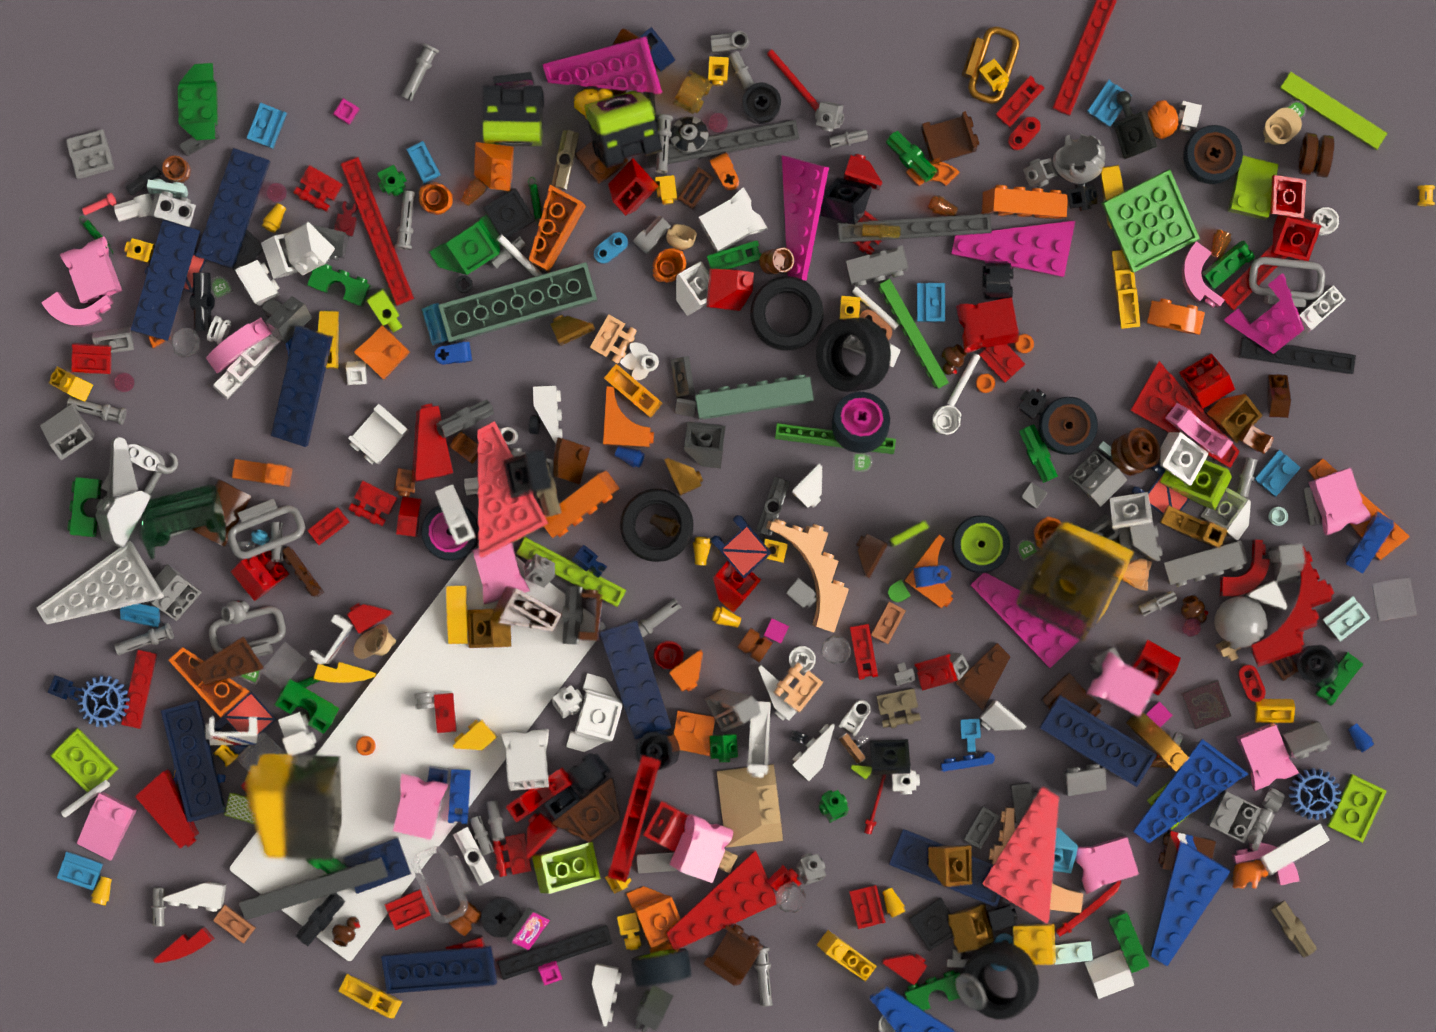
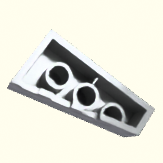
[1164,540,1248,587]

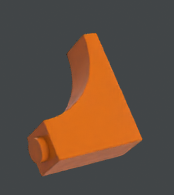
[603,386,654,448]
[232,459,292,487]
[904,535,953,608]

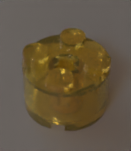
[672,70,713,114]

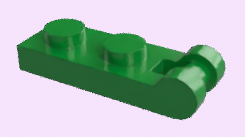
[707,240,762,270]
[1201,241,1255,289]
[1315,652,1363,706]

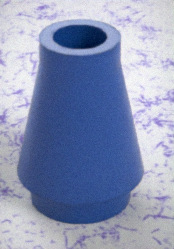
[615,446,645,468]
[1348,723,1374,753]

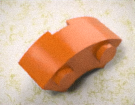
[1147,299,1205,335]

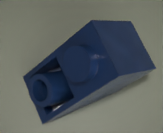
[639,27,676,72]

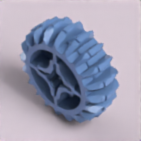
[77,675,130,727]
[1288,768,1341,820]

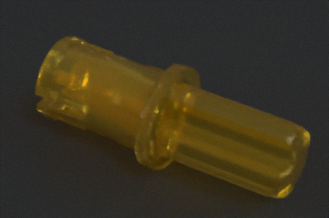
[862,223,901,239]

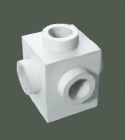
[552,685,583,719]
[892,770,920,794]

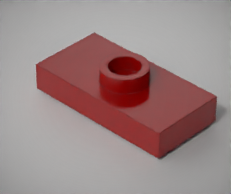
[434,693,457,733]

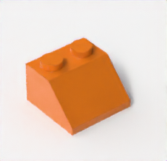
[474,142,514,191]
[669,650,703,692]

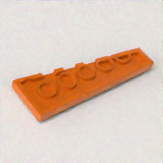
[1307,459,1410,561]

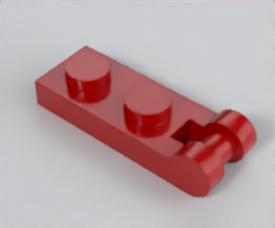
[995,75,1045,128]
[850,624,878,680]

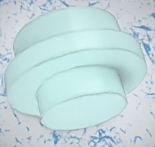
[1269,507,1288,526]

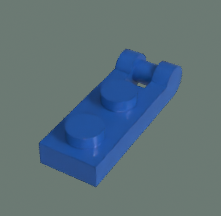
[940,752,995,772]
[448,769,471,824]

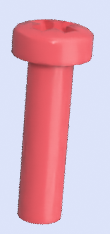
[82,193,117,215]

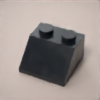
[821,177,872,225]
[503,450,552,498]

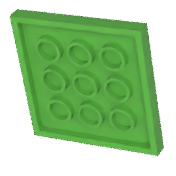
[1101,169,1200,273]

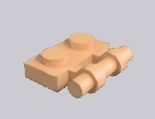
[590,315,637,364]
[773,663,823,713]

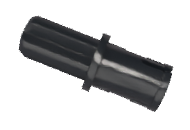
[126,165,162,196]

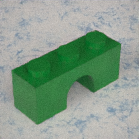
[307,264,371,307]
[67,477,102,537]
[274,679,339,734]
[1107,910,1150,973]
[904,970,961,1011]

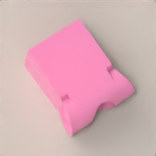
[60,236,123,305]
[1308,468,1371,536]
[473,543,530,605]
[1086,651,1158,716]
[1236,723,1299,791]
[393,774,449,840]
[669,815,733,883]
[1075,835,1139,894]

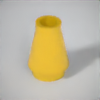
[262,203,286,233]
[693,537,712,565]
[711,606,741,628]
[90,876,112,906]
[882,888,905,918]

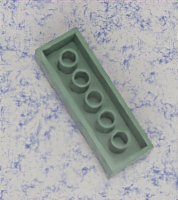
[696,374,814,420]

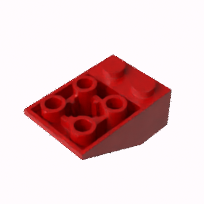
[643,800,689,852]

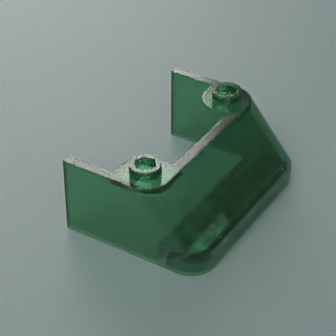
[140,485,226,559]

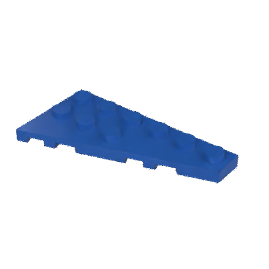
[1133,739,1248,843]
[1151,840,1230,966]
[869,985,955,1032]

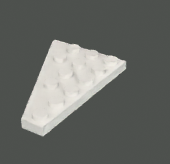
[37,541,164,625]

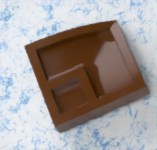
[575,141,629,185]
[553,438,590,484]

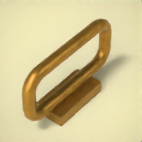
[961,26,1020,104]

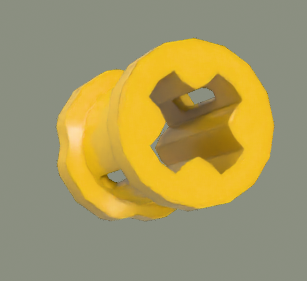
[1417,185,1435,206]
[213,745,239,768]

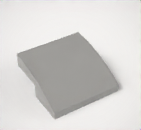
[66,129,114,179]

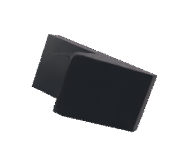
[542,785,581,821]

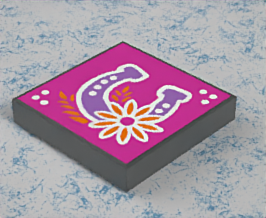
[506,908,551,951]

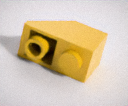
[49,366,93,402]
[453,719,498,750]

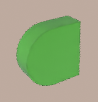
[888,580,911,602]

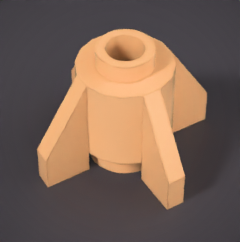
[1122,558,1152,591]

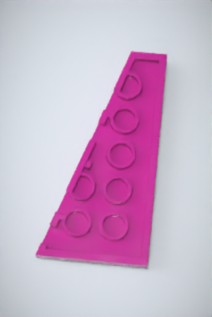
[542,37,662,94]
[782,155,829,280]
[951,221,1075,277]
[970,573,1092,668]

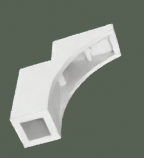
[748,701,771,777]

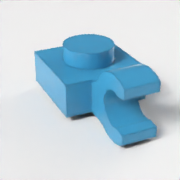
[960,719,981,752]

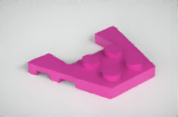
[1224,273,1305,354]

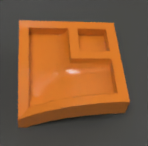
[354,325,410,380]
[673,710,715,756]

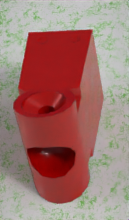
[956,297,1019,353]

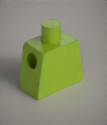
[367,288,403,333]

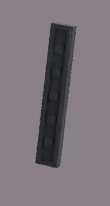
[1239,338,1356,374]
[497,925,613,980]

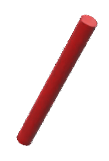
[767,49,820,111]

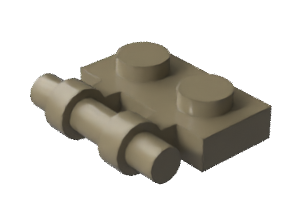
[876,688,921,728]

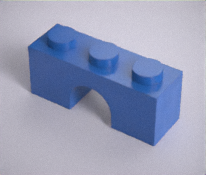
[1346,511,1394,574]

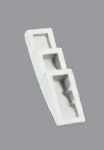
[213,334,280,399]
[1260,824,1330,875]

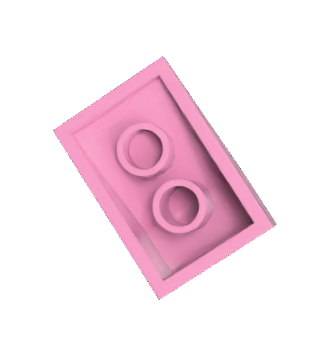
[77,792,137,861]

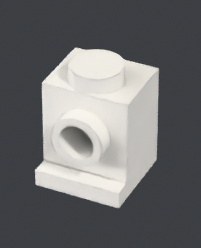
[1178,101,1202,132]

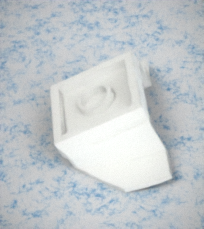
[566,673,623,752]

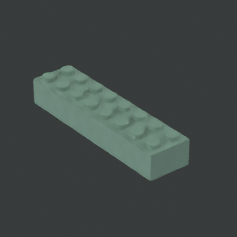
[439,263,598,343]

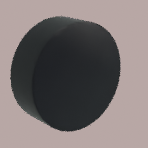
[529,415,540,435]

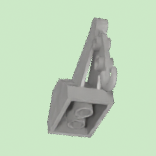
[95,437,178,547]

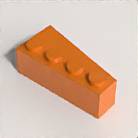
[529,185,586,273]
[982,185,1068,219]
[544,470,620,538]
[169,647,250,718]

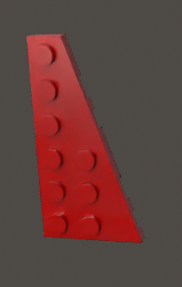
[1130,361,1240,468]
[666,850,779,951]

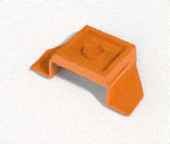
[626,886,681,953]

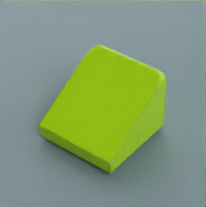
[850,764,872,779]

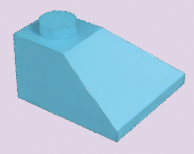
[1053,828,1078,873]

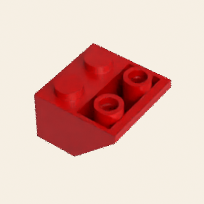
[608,158,659,216]
[1179,353,1235,409]
[231,550,290,602]

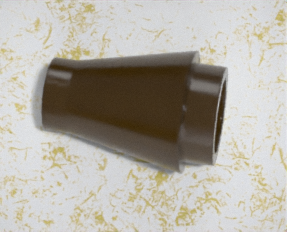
[650,514,680,537]

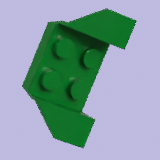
[178,63,218,140]
[429,215,500,275]

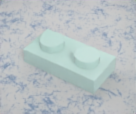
[147,179,188,199]
[1055,940,1093,965]

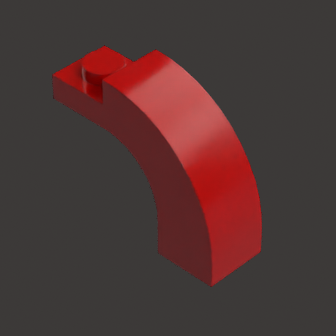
[1219,539,1270,596]
[506,767,572,823]

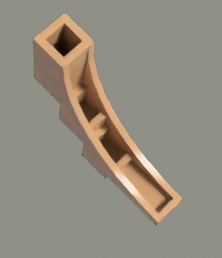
[766,519,849,632]
[989,807,1083,913]

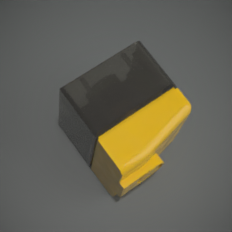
[1016,522,1134,642]
[247,754,342,860]

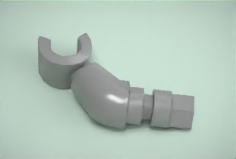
[1248,788,1285,851]

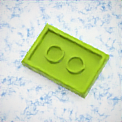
[889,521,928,547]
[50,728,119,793]
[1327,774,1387,843]

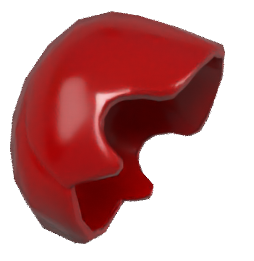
[654,640,684,669]

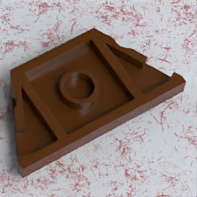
[552,778,620,843]

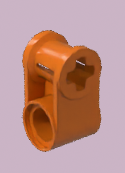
[709,152,739,191]

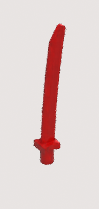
[864,774,886,835]
[1056,880,1121,937]

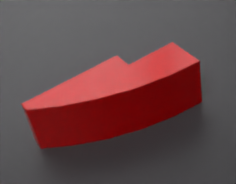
[153,927,215,963]

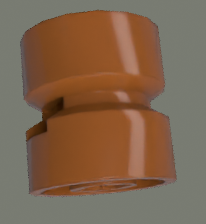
[162,155,191,183]
[760,248,794,275]
[737,628,773,663]
[447,899,482,936]

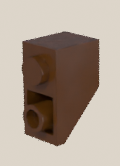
[1267,374,1291,418]

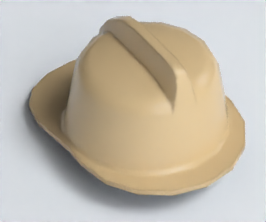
[1263,108,1302,145]
[354,624,396,659]

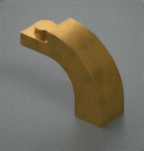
[1159,505,1228,548]
[1126,712,1189,771]

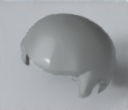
[1053,134,1106,184]
[1214,596,1267,649]

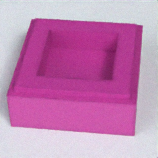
[333,98,360,125]
[764,619,789,643]
[1146,701,1173,727]
[538,961,562,986]

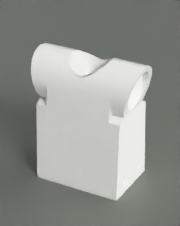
[698,187,768,253]
[501,729,549,791]

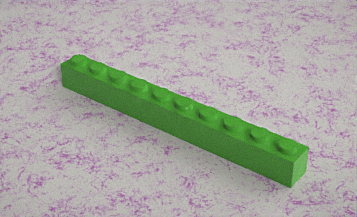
[878,279,949,389]
[775,423,896,454]

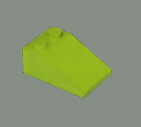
[1228,156,1279,220]
[1160,460,1232,510]
[532,842,601,894]

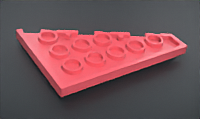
[478,421,548,559]
[982,786,1059,923]

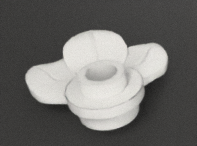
[620,342,659,380]

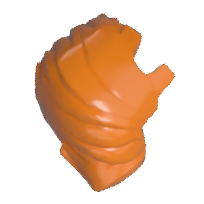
[1147,100,1178,139]
[418,182,453,215]
[652,248,686,283]
[1034,517,1062,552]
[1232,860,1269,889]

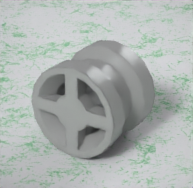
[414,692,435,709]

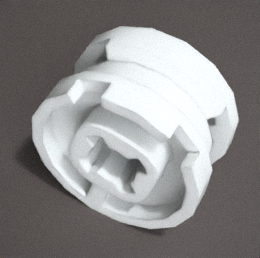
[1310,207,1339,235]
[207,315,231,345]
[789,646,816,673]

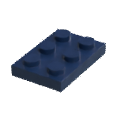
[344,838,412,894]

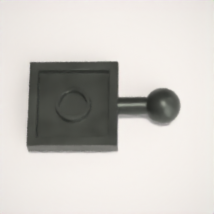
[1113,91,1157,159]

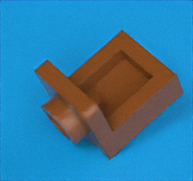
[1239,424,1274,454]
[450,432,478,464]
[394,468,415,497]

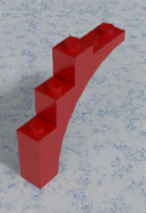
[1251,547,1334,667]
[608,756,660,883]

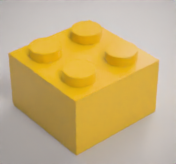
[1013,923,1056,965]

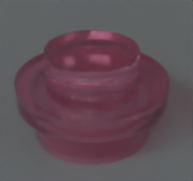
[709,113,728,133]
[267,183,287,202]
[115,373,134,392]
[1182,619,1201,637]

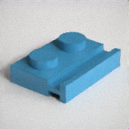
[1087,80,1132,128]
[247,103,287,149]
[917,283,945,322]
[1254,450,1301,497]
[120,604,160,628]
[57,851,104,891]

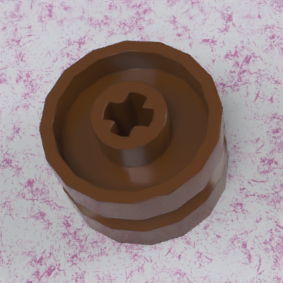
[1298,132,1334,178]
[1111,427,1161,476]

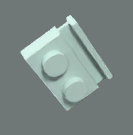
[1322,596,1370,642]

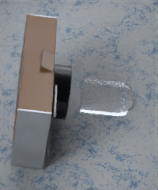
[838,733,869,764]

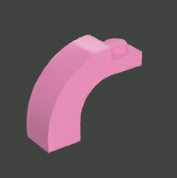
[1182,241,1225,308]
[41,292,114,327]
[206,318,272,373]
[1166,403,1233,458]
[1232,842,1300,885]

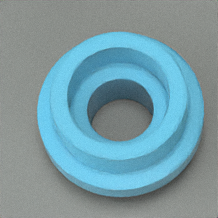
[251,529,270,545]

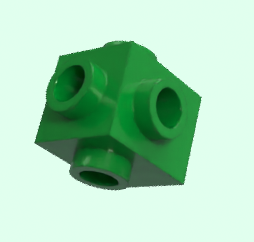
[377,165,407,196]
[710,734,738,762]
[819,790,849,823]

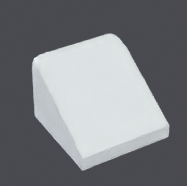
[346,361,367,385]

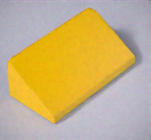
[1255,699,1295,723]

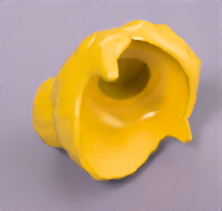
[573,88,614,119]

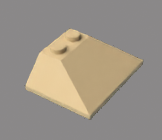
[717,764,783,848]

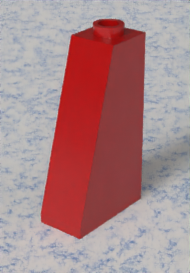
[412,403,453,482]
[135,769,199,849]

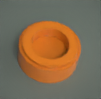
[1014,334,1034,354]
[976,374,995,393]
[356,736,376,756]

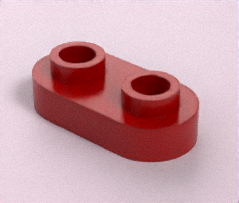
[1008,117,1041,151]
[1238,665,1266,702]

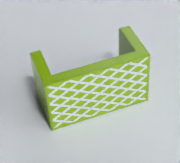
[224,793,255,824]

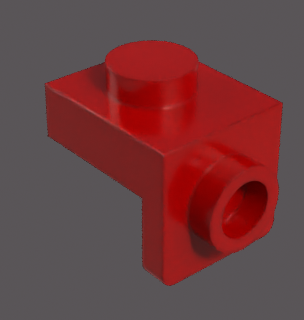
[767,865,801,894]

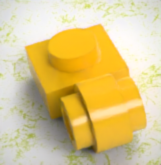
[617,912,642,951]

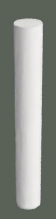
[497,234,542,277]
[852,287,899,330]
[947,353,980,406]
[61,780,110,818]

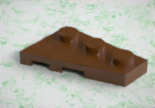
[283,546,325,597]
[194,636,264,684]
[956,643,1011,711]

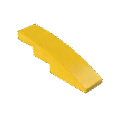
[1111,250,1140,329]

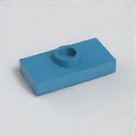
[406,141,441,184]
[422,303,448,345]

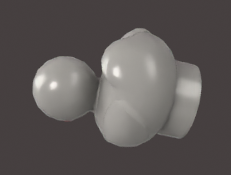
[221,601,249,624]

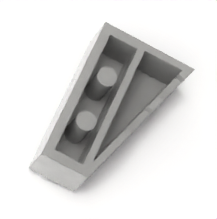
[845,245,908,287]
[1268,543,1305,585]
[704,689,761,733]

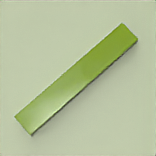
[1280,72,1388,150]
[516,537,626,607]

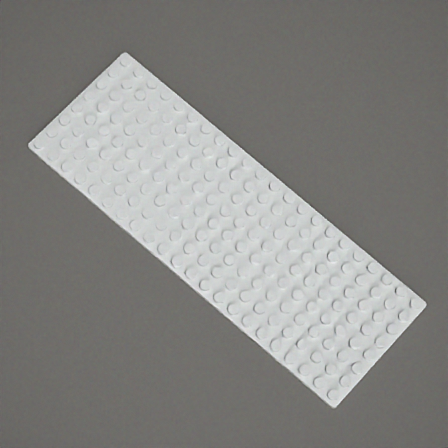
[230,542,606,961]

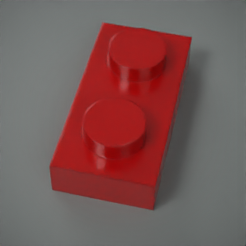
[307,507,350,546]

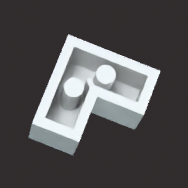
[278,711,317,756]

